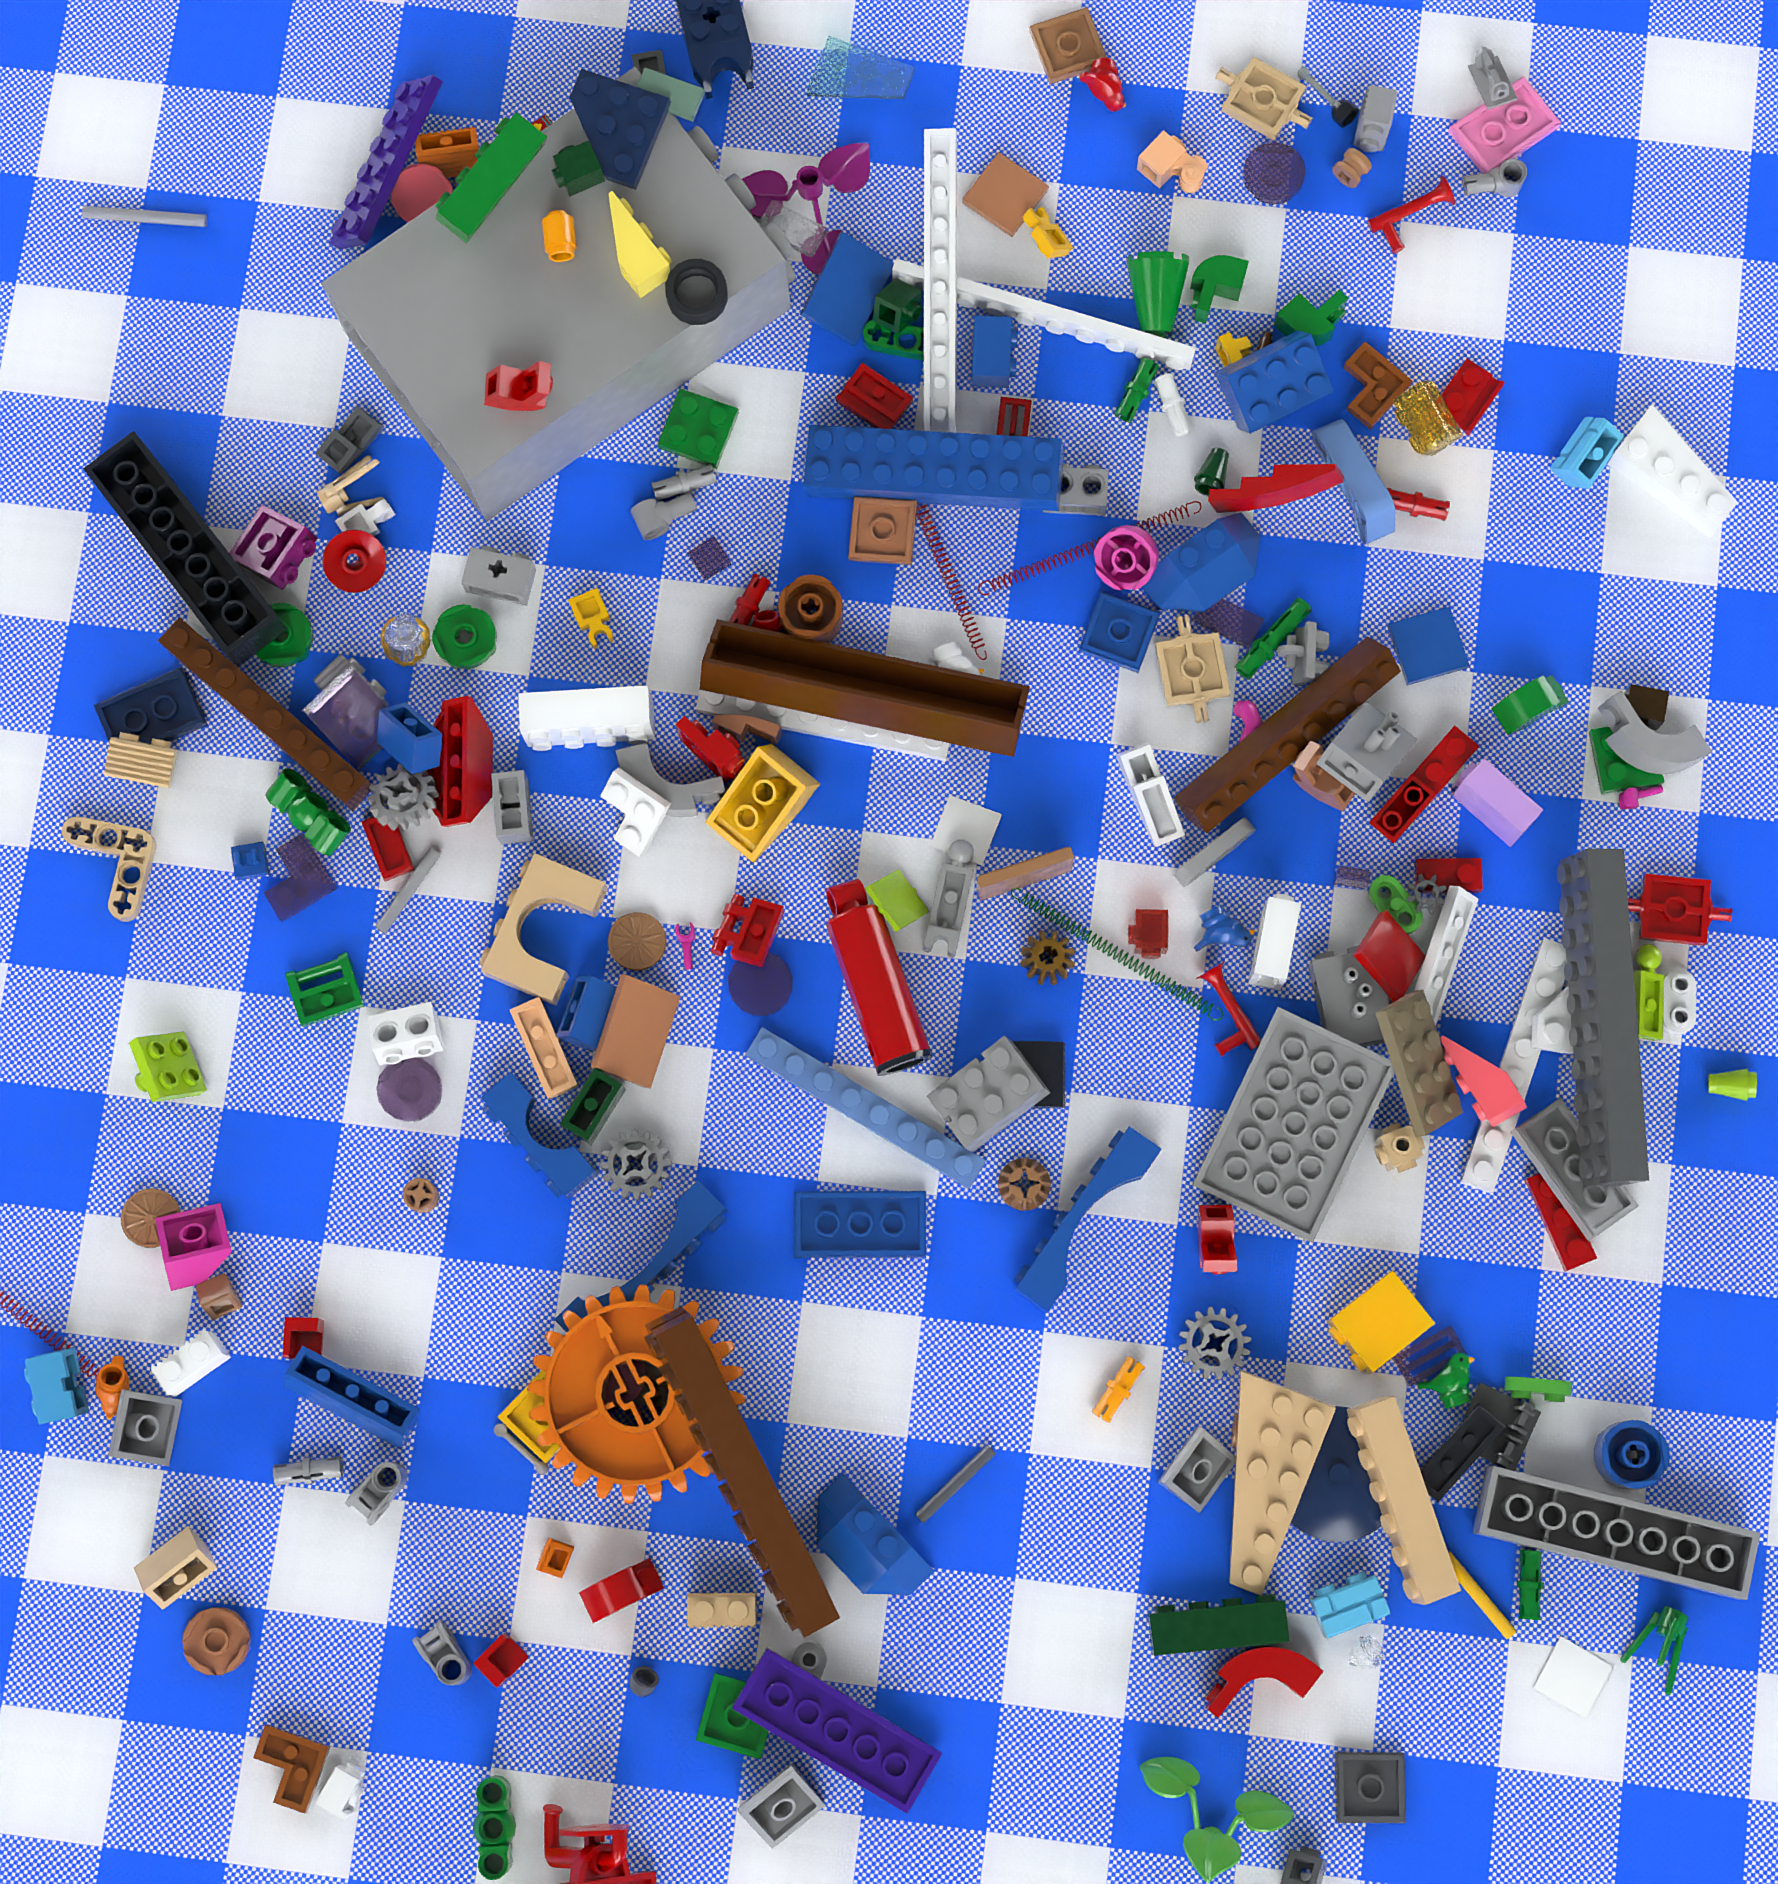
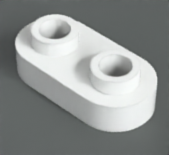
[1663,969,1696,1035]

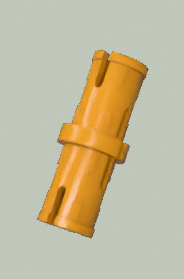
[1091,1356,1145,1423]

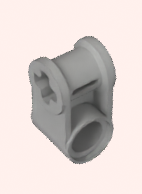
[345,1462,408,1526]
[412,1619,471,1685]

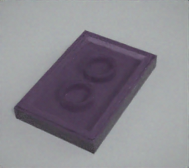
[302,665,387,771]

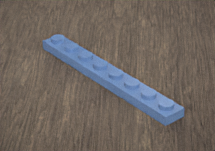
[745,1027,986,1189]

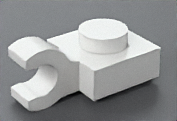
[335,499,396,536]

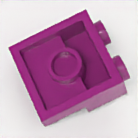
[229,505,318,590]

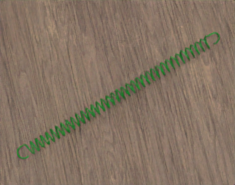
[1011,888,1223,1021]

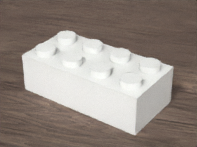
[518,685,655,751]

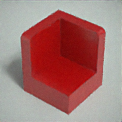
[283,1317,324,1360]
[473,1633,528,1688]

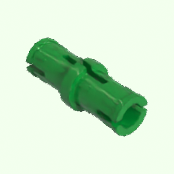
[1114,358,1159,423]
[1516,1550,1544,1620]

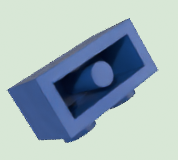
[971,315,1018,388]
[377,702,442,774]
[556,975,617,1051]

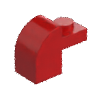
[484,361,553,411]
[1198,1205,1237,1275]
[579,1558,664,1623]

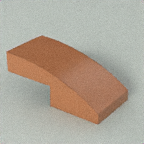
[712,715,782,745]

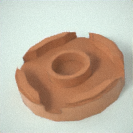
[182,1607,251,1675]

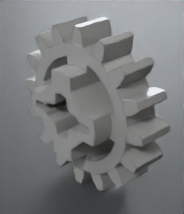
[367,763,439,831]
[600,1128,672,1201]
[1178,1307,1251,1380]

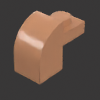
[1293,741,1355,811]

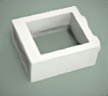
[1248,894,1301,991]

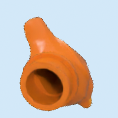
[95,1356,130,1419]

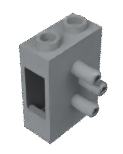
[1316,701,1418,802]
[1308,945,1389,1047]

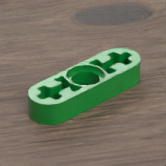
[863,320,924,361]

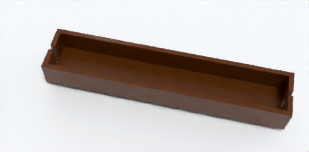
[699,619,1030,757]
[644,1306,840,1638]

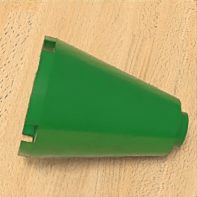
[1127,251,1189,338]

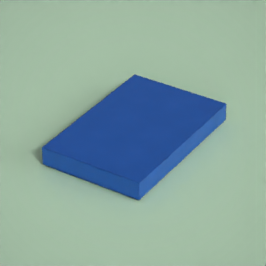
[800,232,894,346]

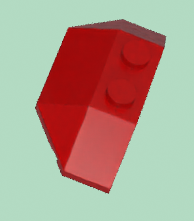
[427,696,493,827]

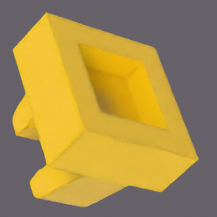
[1215,332,1253,367]

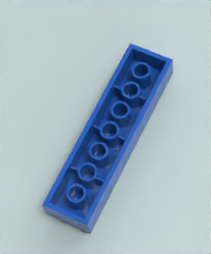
[803,425,1065,511]

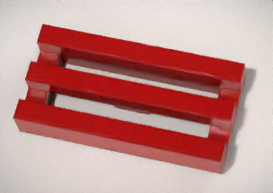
[996,397,1032,437]

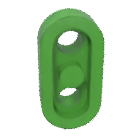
[1368,875,1423,935]
[1504,1377,1572,1402]

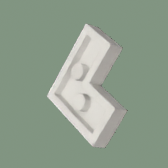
[600,768,671,857]

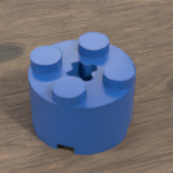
[1594,1420,1670,1489]

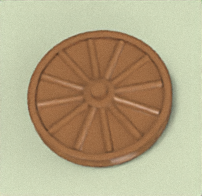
[608,912,667,971]
[121,1188,181,1248]

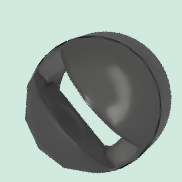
[629,1666,659,1697]

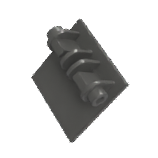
[1463,1382,1541,1471]

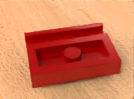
[1431,358,1505,436]
[836,363,913,429]

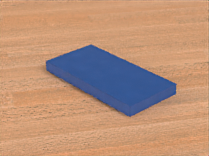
[794,1191,926,1258]

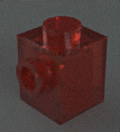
[1128,909,1168,959]

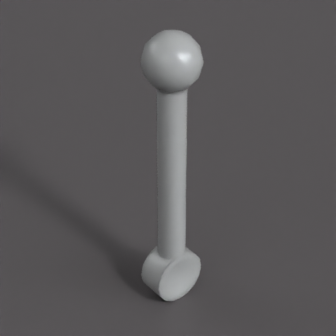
[494,1423,549,1475]

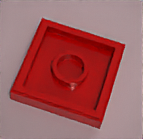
[1353,910,1426,1002]

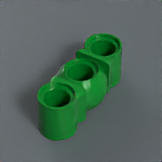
[265,768,351,856]
[473,1775,516,1880]

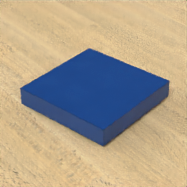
[1079,592,1161,673]
[1387,606,1469,686]

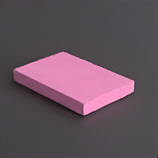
[1448,76,1561,173]

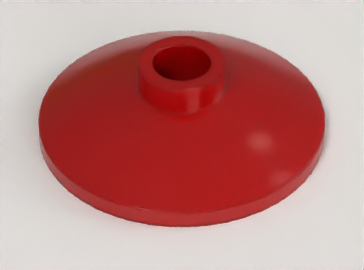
[322,529,386,593]

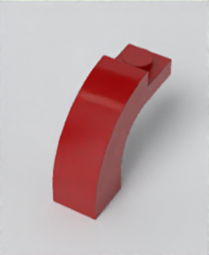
[1205,1646,1324,1718]

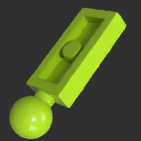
[1633,944,1665,1041]

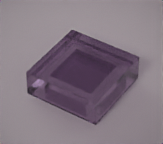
[687,536,731,581]
[1333,866,1371,889]

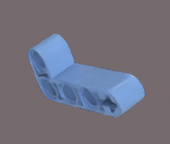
[1312,418,1396,544]

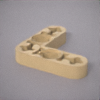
[62,817,156,922]

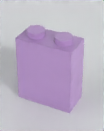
[1452,758,1543,847]

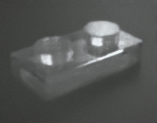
[758,200,827,258]

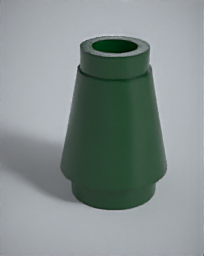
[1194,447,1229,497]

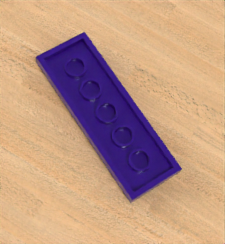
[329,75,443,249]
[732,1647,942,1814]

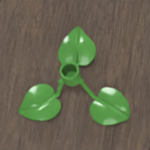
[1139,1757,1294,1883]

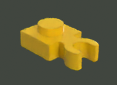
[1022,207,1073,259]
[568,588,614,649]

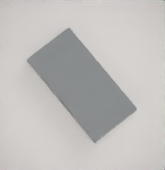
[1511,1098,1639,1241]

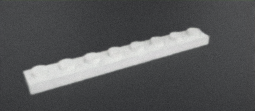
[696,690,950,761]
[1460,938,1567,1194]

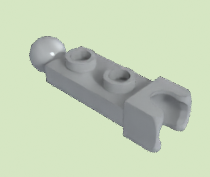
[923,840,974,958]

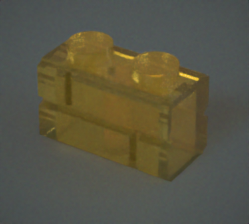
[1393,380,1463,456]

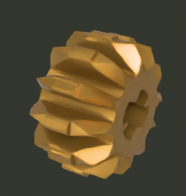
[1021,930,1075,985]

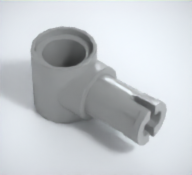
[1462,158,1527,197]
[630,492,697,541]

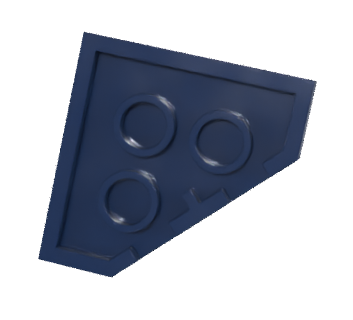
[569,69,671,190]

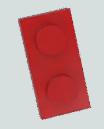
[1415,858,1483,893]

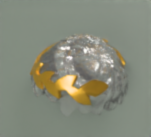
[381,613,431,667]

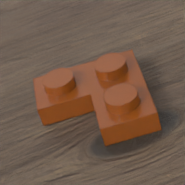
[1343,342,1413,430]
[253,1724,331,1814]

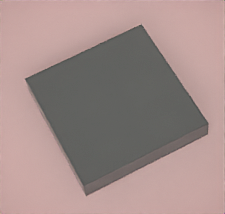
[1335,1752,1406,1823]

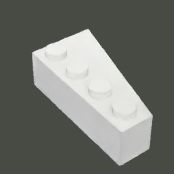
[1607,404,1738,538]

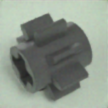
[1406,874,1446,914]

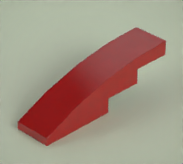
[1208,464,1344,513]

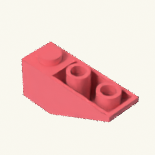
[1440,1036,1527,1128]

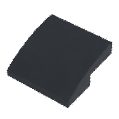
[995,1041,1065,1109]

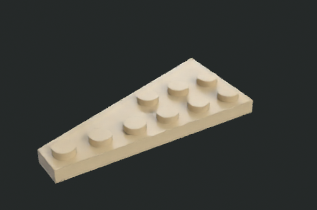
[1229,1369,1336,1595]

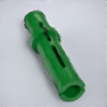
[1234,597,1312,680]

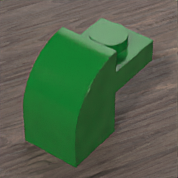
[1190,255,1249,323]
[1274,289,1348,346]
[1491,675,1569,735]

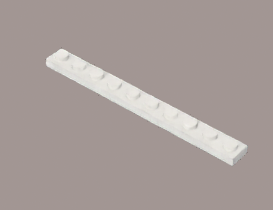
[924,128,957,433]
[892,258,1196,370]

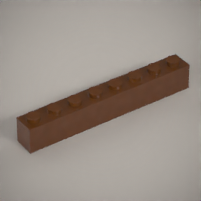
[158,617,371,812]
[1174,636,1401,833]

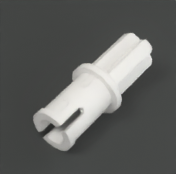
[1154,373,1192,437]

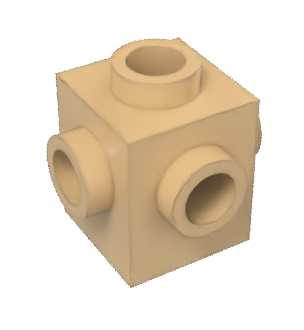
[1374,1122,1425,1173]

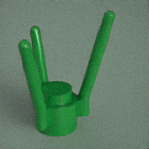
[1620,1606,1689,1695]

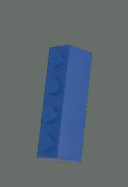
[284,1346,420,1450]

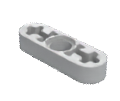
[1173,817,1256,888]

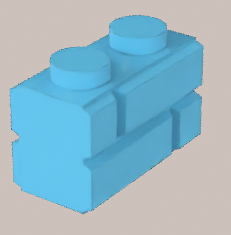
[1550,417,1624,489]
[1309,1571,1391,1639]

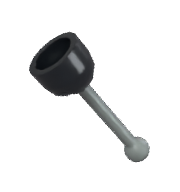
[1298,67,1359,128]

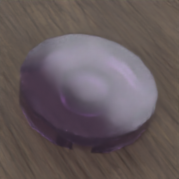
[1243,142,1306,205]
[728,952,793,1016]
[376,1057,442,1122]

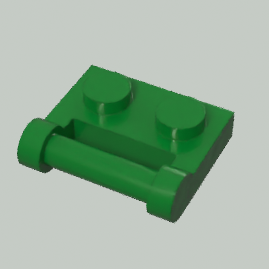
[285,952,365,1027]

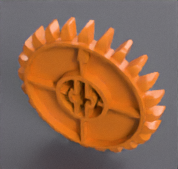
[527,1284,746,1504]

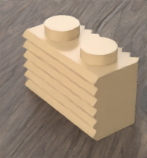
[104,732,178,788]
[687,1593,757,1628]

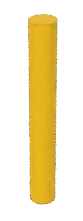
[1448,1551,1517,1640]

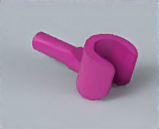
[1619,785,1663,809]
[675,922,696,970]

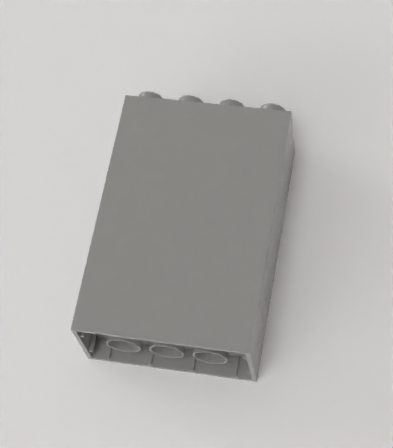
[321,67,796,522]

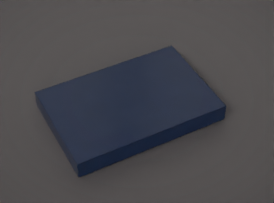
[94,667,208,744]

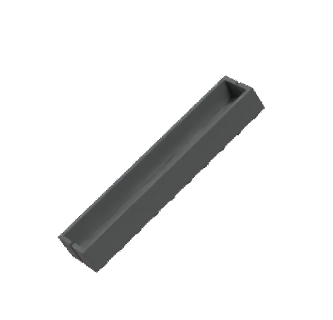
[1557,849,1650,1187]

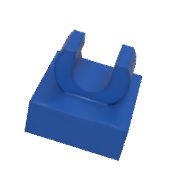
[231,842,269,881]

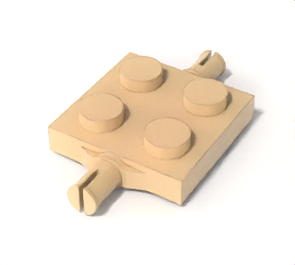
[1215,56,1313,141]
[1155,615,1230,723]

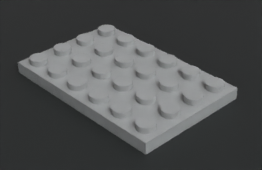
[1192,1007,1394,1243]

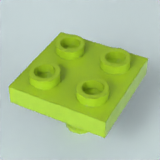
[129,1031,207,1103]

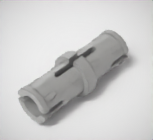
[651,464,717,502]
[273,1456,344,1486]

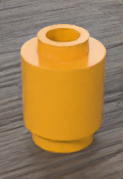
[542,210,577,262]

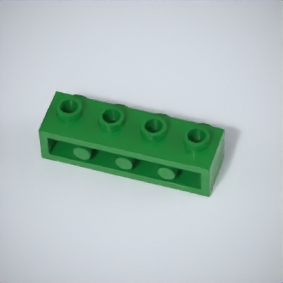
[435,112,547,244]

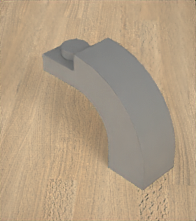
[1598,691,1712,774]
[616,743,726,817]

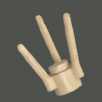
[316,455,384,516]

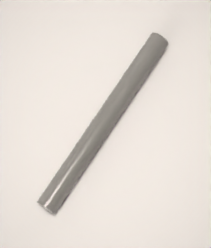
[82,206,208,227]

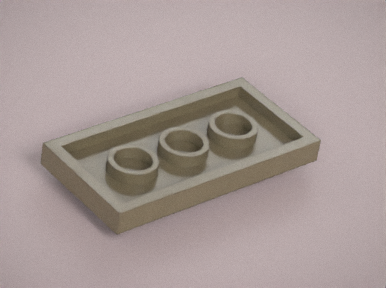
[1375,990,1463,1137]

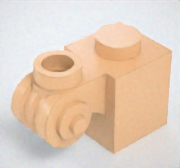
[1137,130,1208,193]

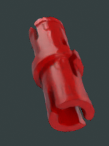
[1387,488,1450,521]
[728,574,771,626]

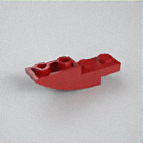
[1369,725,1479,844]

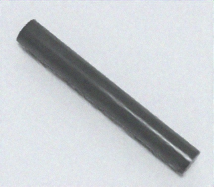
[915,1444,996,1524]

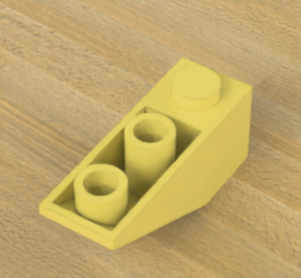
[608,191,672,299]

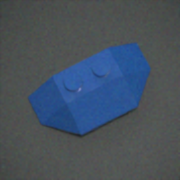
[1141,512,1260,612]
[816,1473,935,1595]

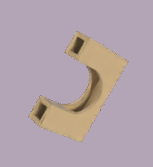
[480,853,608,1006]

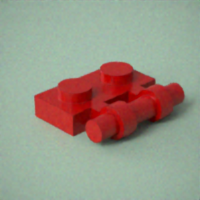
[710,894,785,967]

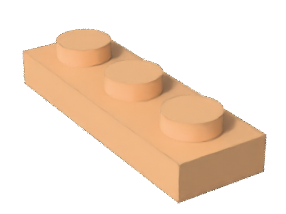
[510,997,579,1100]

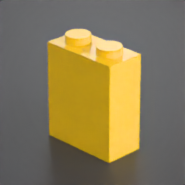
[1327,1271,1435,1374]

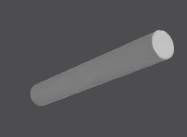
[375,848,440,934]

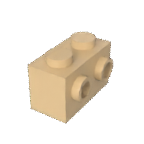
[134,1526,217,1610]

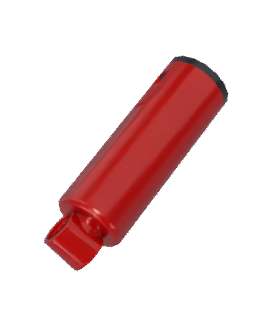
[826,879,933,1076]

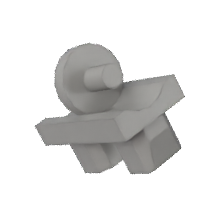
[1277,621,1329,686]

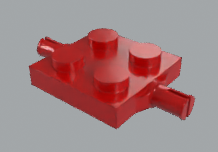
[1628,874,1732,946]

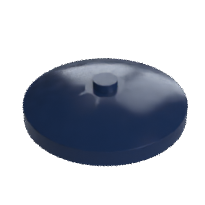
[1291,1406,1382,1542]

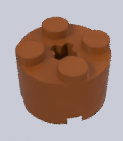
[778,575,843,643]

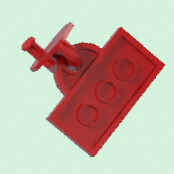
[543,1804,656,1884]

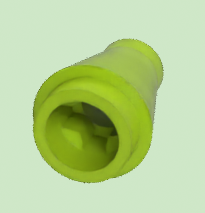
[1708,1068,1757,1101]

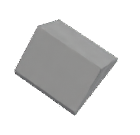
[108,1389,182,1466]
[1157,1426,1236,1513]
[737,1762,826,1849]

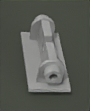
[1468,47,1518,110]

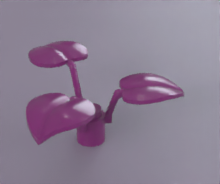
[742,143,870,275]

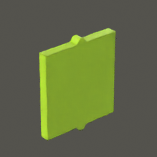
[865,869,929,932]

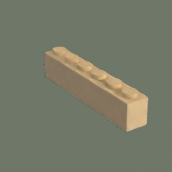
[1347,1396,1461,1605]

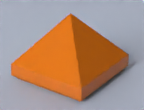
[536,1538,574,1578]

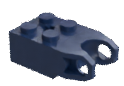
[676,0,754,99]

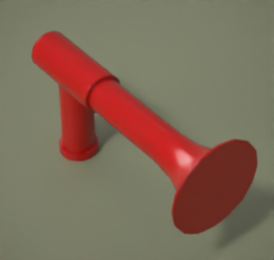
[1367,175,1455,254]
[1196,961,1261,1057]

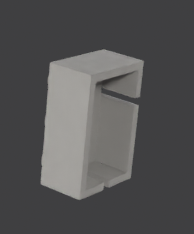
[927,1036,1051,1152]

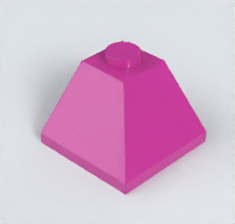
[155,1203,231,1291]

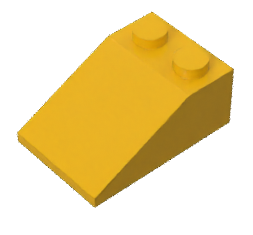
[705,744,820,862]

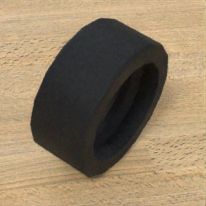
[665,259,728,325]

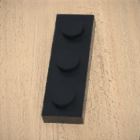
[1420,1403,1505,1502]

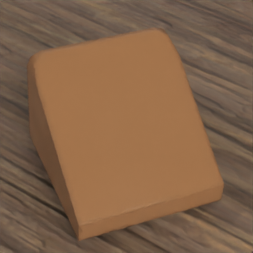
[196,1273,243,1320]

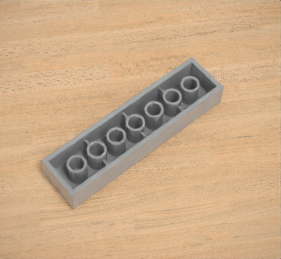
[1472,1466,1760,1600]

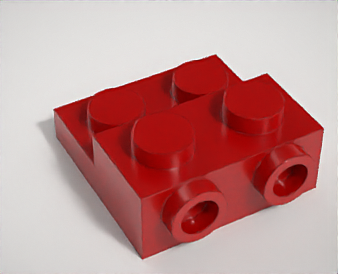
[675,716,745,784]

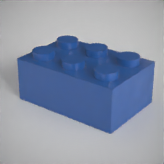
[1215,330,1334,434]

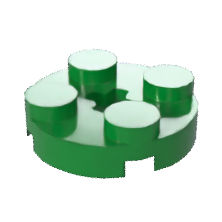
[256,603,313,667]
[432,604,497,670]

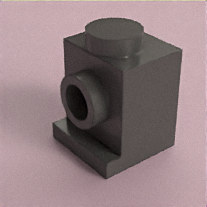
[1280,1846,1327,1884]

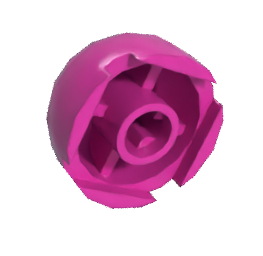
[1094,525,1159,590]

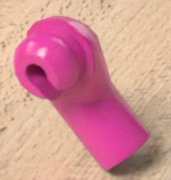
[1233,700,1263,743]

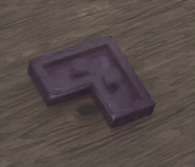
[264,833,338,922]

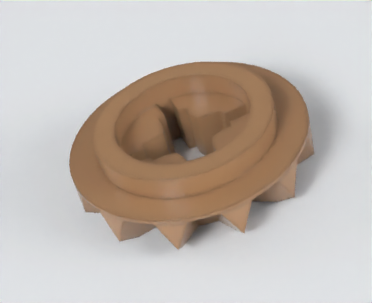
[998,1157,1051,1211]

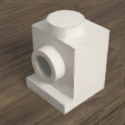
[315,1763,366,1821]

